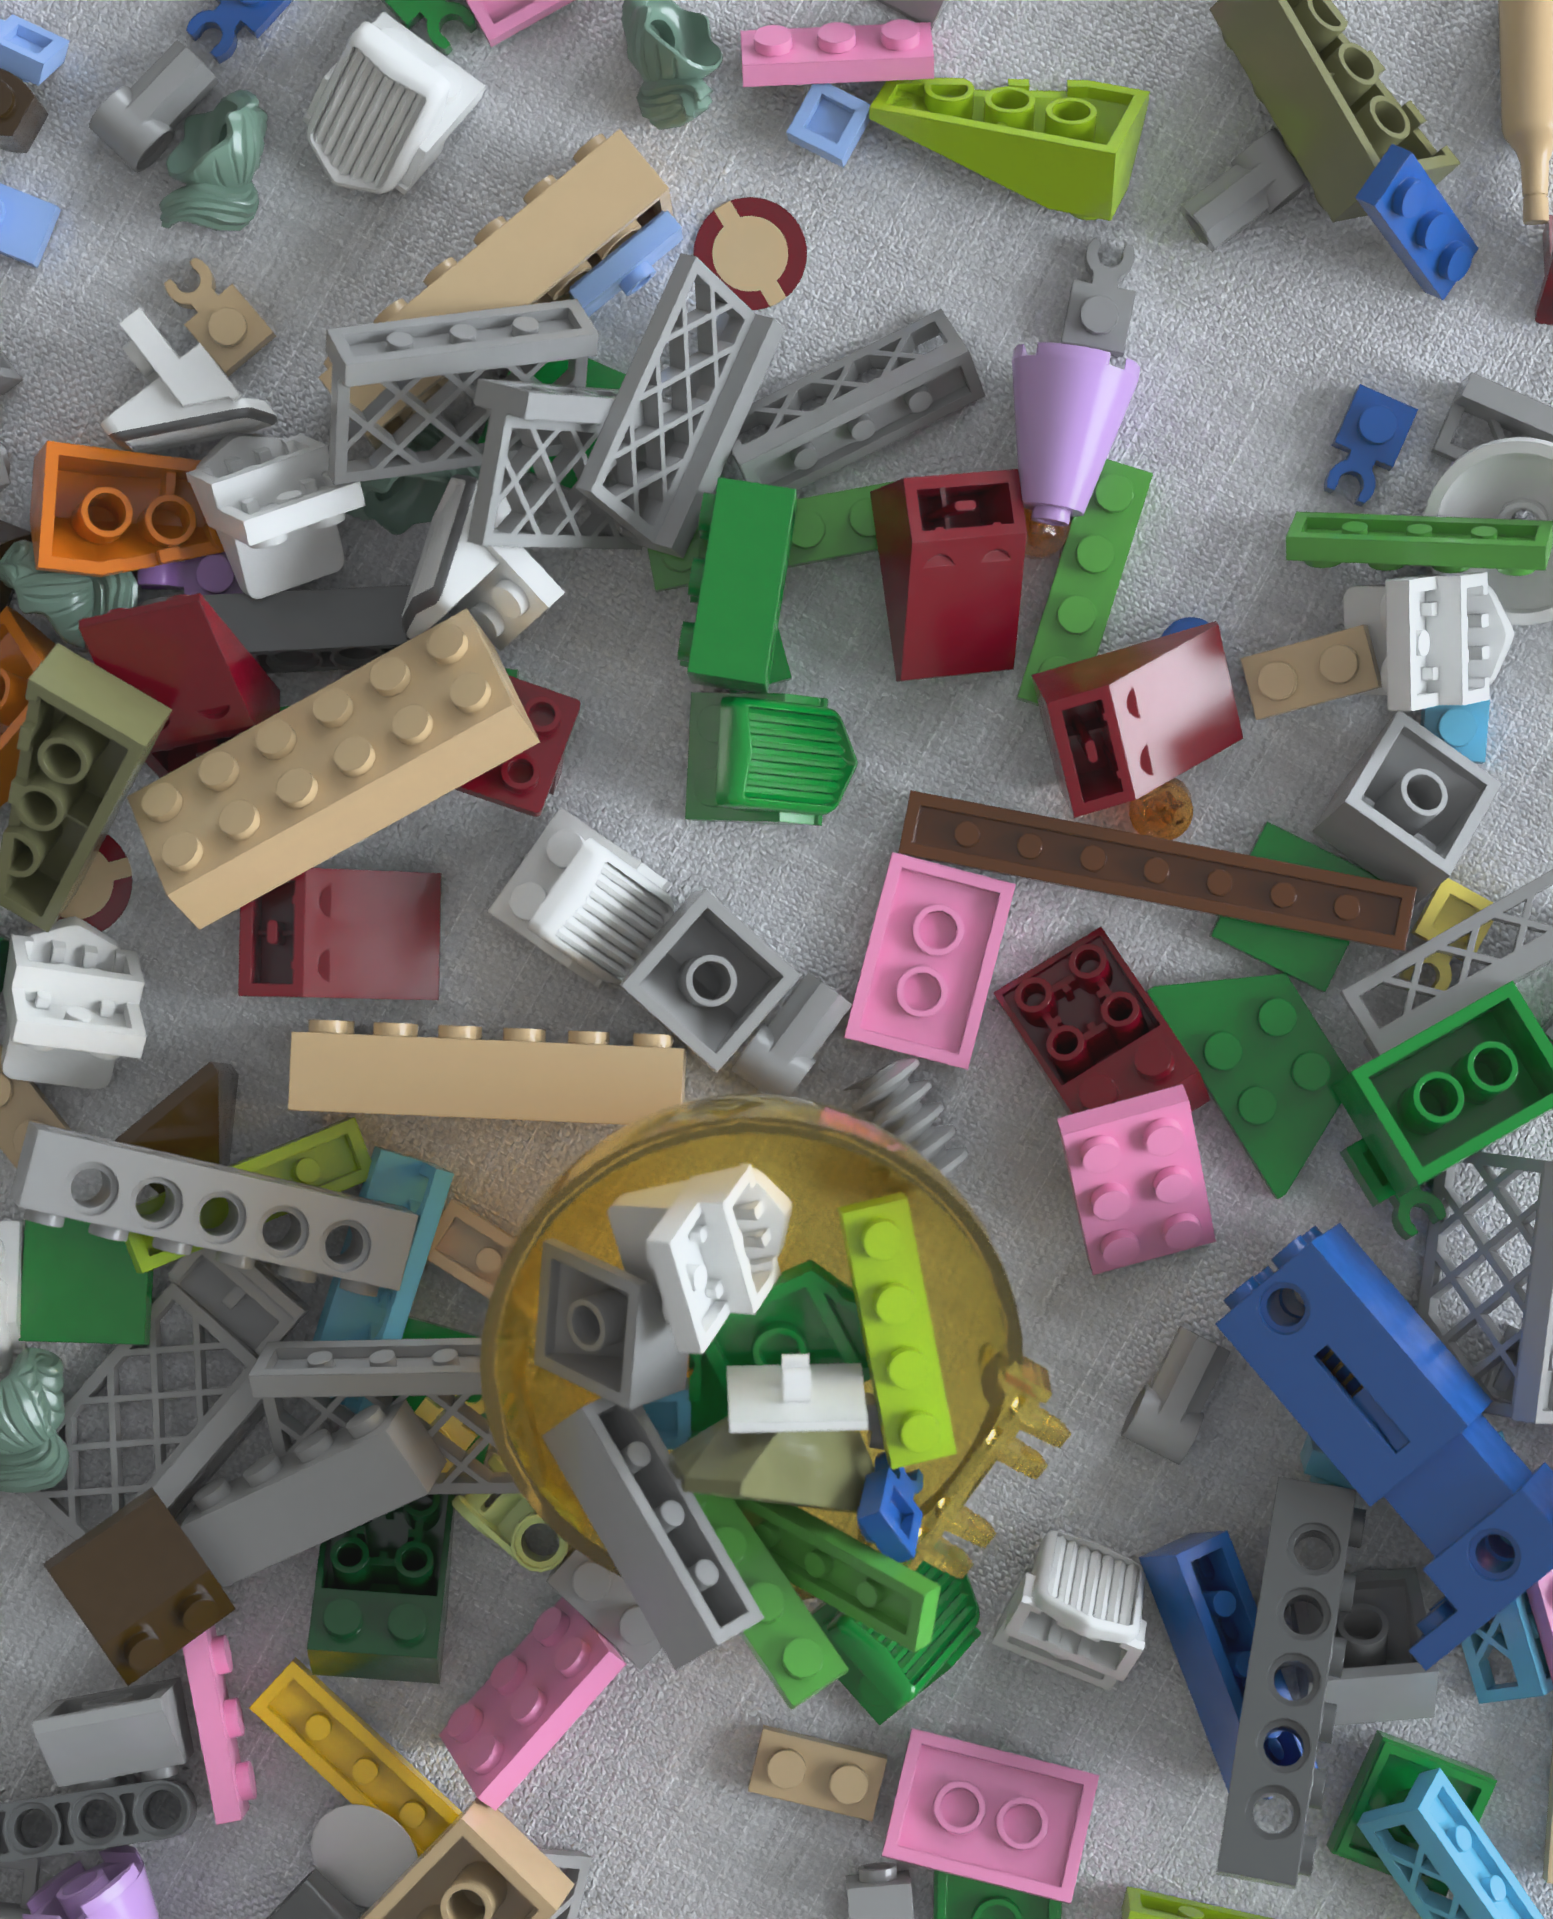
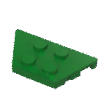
[1146,973,1349,1199]
[688,1259,871,1440]

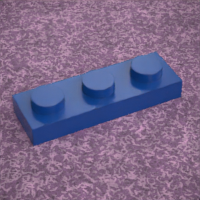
[1355,144,1479,301]

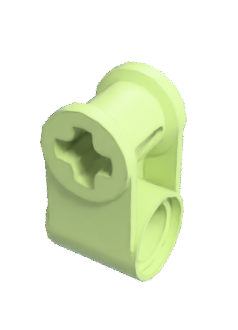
[452,1454,573,1572]

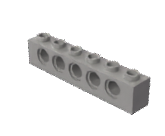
[9,1121,418,1297]

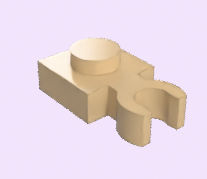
[164,257,276,377]

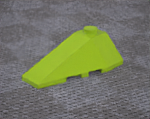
[869,78,1150,221]

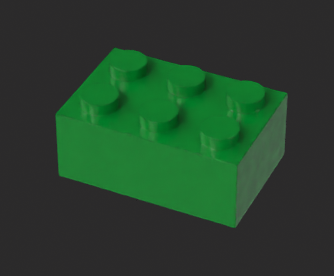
[677,477,797,694]
[1332,980,1553,1198]

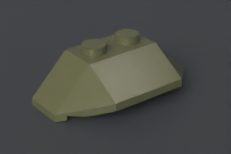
[669,1415,875,1513]

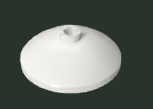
[1424,437,1553,626]

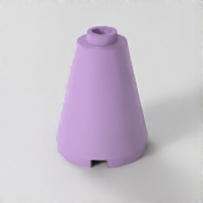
[1012,342,1141,526]
[22,1845,159,1919]

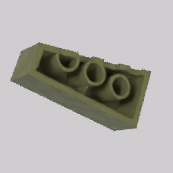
[1209,0,1461,222]
[0,643,172,932]

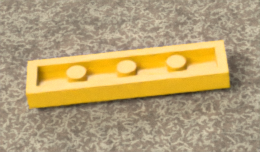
[249,1657,462,1857]

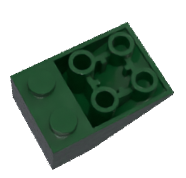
[307,1494,456,1684]

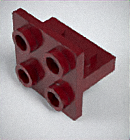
[455,675,581,817]

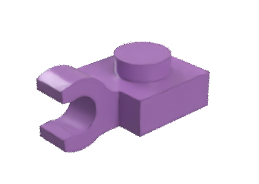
[138,552,244,595]

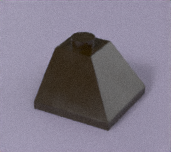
[115,1061,239,1194]

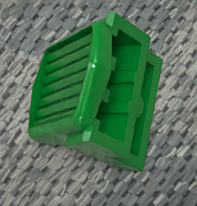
[685,692,858,826]
[810,1543,981,1726]

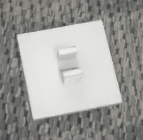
[727,1354,868,1433]

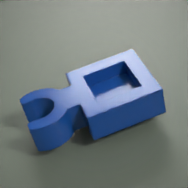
[186,0,293,64]
[1324,384,1418,507]
[857,1451,923,1563]

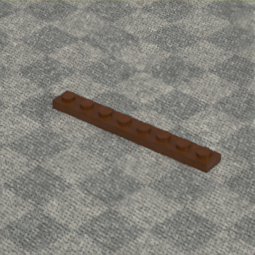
[898,790,1417,952]

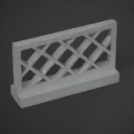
[575,253,785,558]
[326,299,599,485]
[467,379,674,550]
[1417,1152,1553,1424]
[24,1281,266,1541]
[248,1337,534,1494]

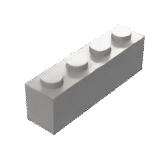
[542,1397,764,1671]
[180,1399,447,1588]

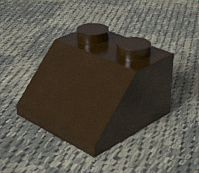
[43,1487,236,1686]

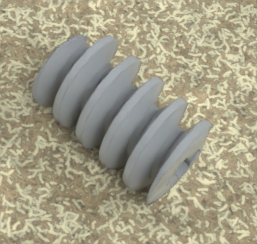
[844,1057,969,1201]

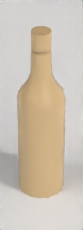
[1498,0,1553,225]

